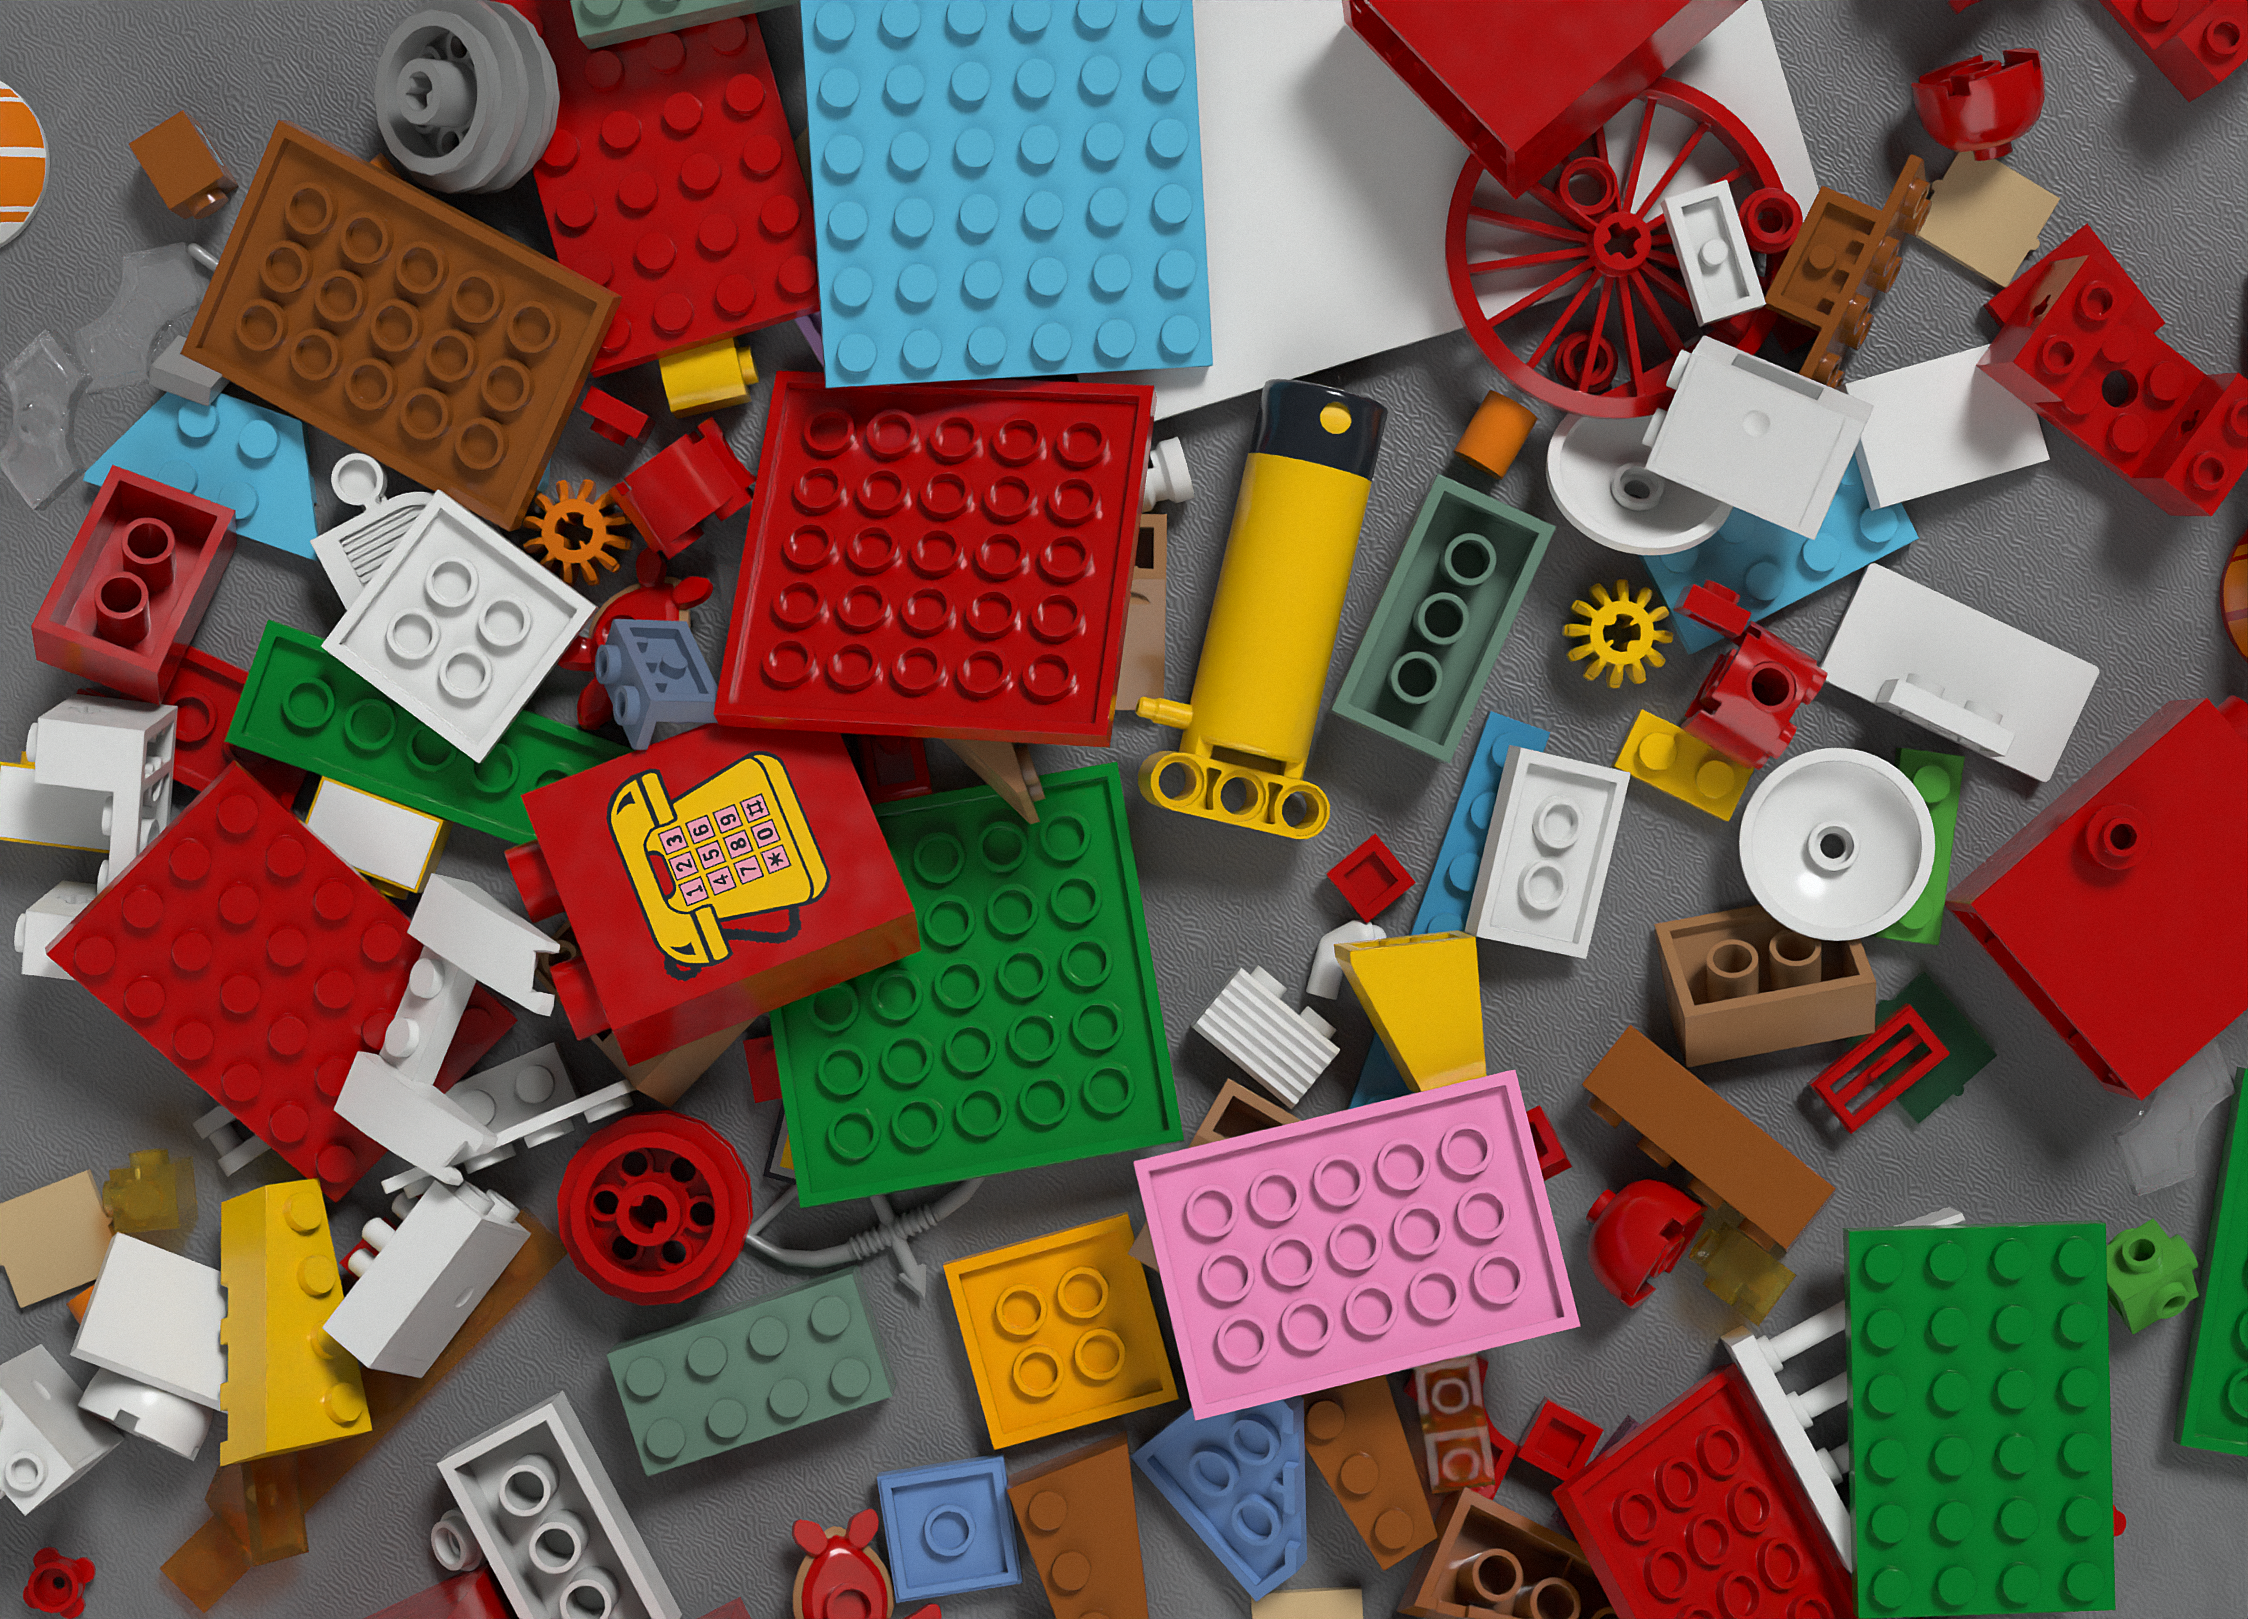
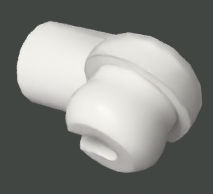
[1306,920,1386,1000]

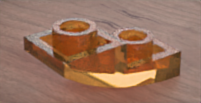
[1412,1353,1495,1494]

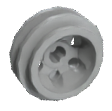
[374,0,560,196]

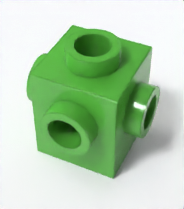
[2106,1218,2199,1335]

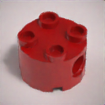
[608,417,756,560]
[1681,620,1828,770]

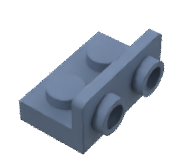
[595,619,718,750]

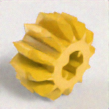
[1562,579,1673,689]

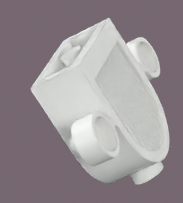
[310,453,502,610]

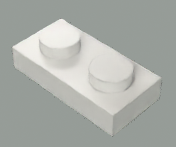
[1660,180,1766,327]

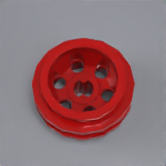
[557,1109,754,1306]

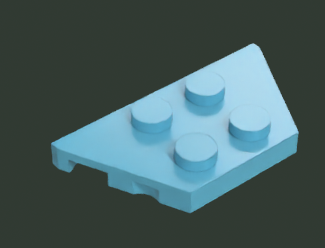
[83,392,320,562]

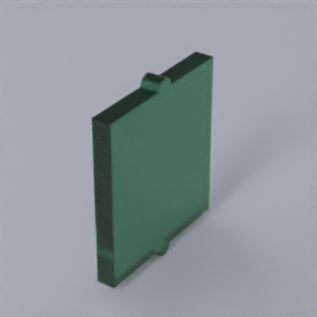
[1844,971,1997,1124]

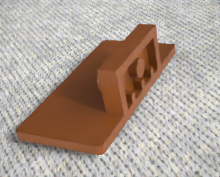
[1764,154,1932,389]

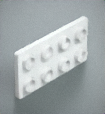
[1820,563,2099,782]
[381,1041,637,1199]

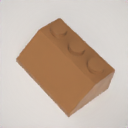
[1654,904,1876,1068]

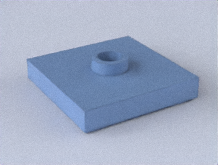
[877,1453,1023,1603]

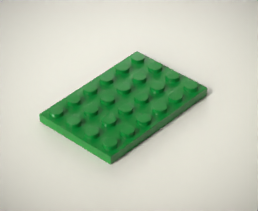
[1843,1220,2116,1619]

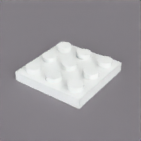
[321,490,598,764]

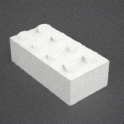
[437,1390,682,1619]

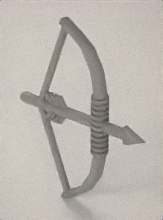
[745,1177,986,1300]

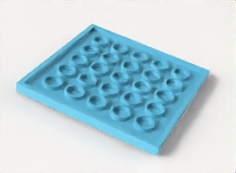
[799,0,1213,388]

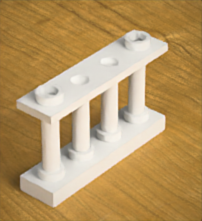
[1720,1271,1852,1573]

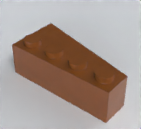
[1582,1025,1836,1253]
[1300,1374,1438,1571]
[1007,1430,1150,1619]
[1396,1487,1619,1619]

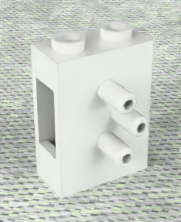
[1642,335,1874,540]
[322,1180,531,1378]
[0,1344,124,1516]

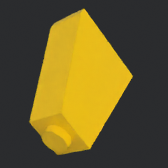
[1334,930,1487,1093]

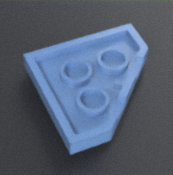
[1130,1395,1307,1602]

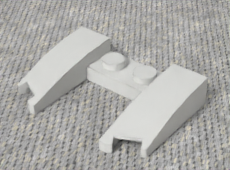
[334,873,560,1186]

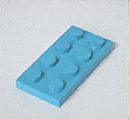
[1637,453,1919,655]

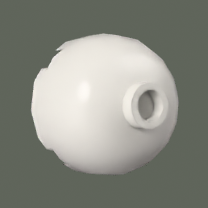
[78,1367,213,1461]

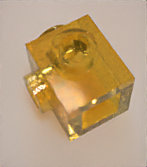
[102,1148,199,1234]

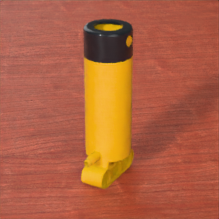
[1135,379,1388,839]

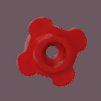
[23,1547,96,1619]

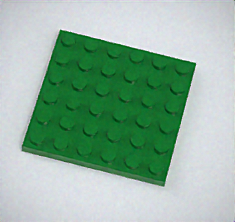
[769,762,1184,1209]

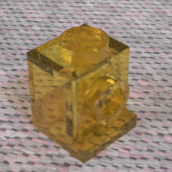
[1688,1222,1797,1327]

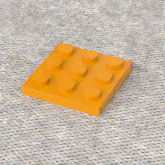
[943,1211,1179,1450]

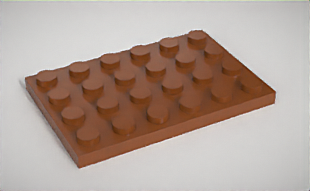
[180,120,623,531]

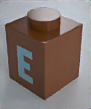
[128,110,239,220]

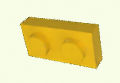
[1611,709,1755,822]

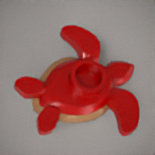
[557,547,713,730]
[791,1509,942,1619]

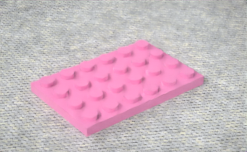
[1133,1069,1581,1421]

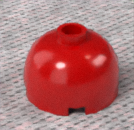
[1911,48,2046,161]
[1586,1179,1708,1309]

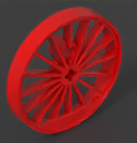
[1445,76,1791,419]

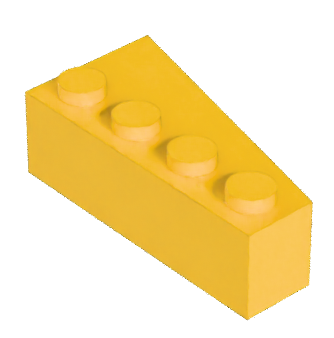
[220,1178,373,1467]

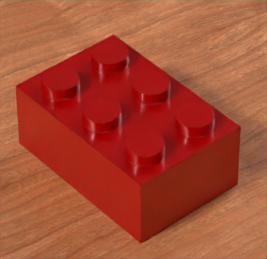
[31,465,237,706]

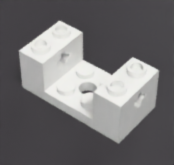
[14,694,178,980]

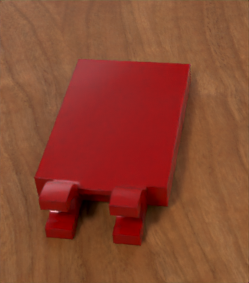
[76,644,310,811]

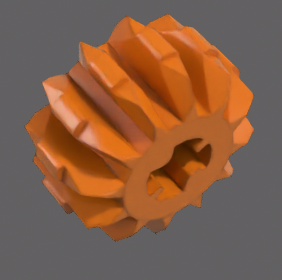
[523,479,633,587]

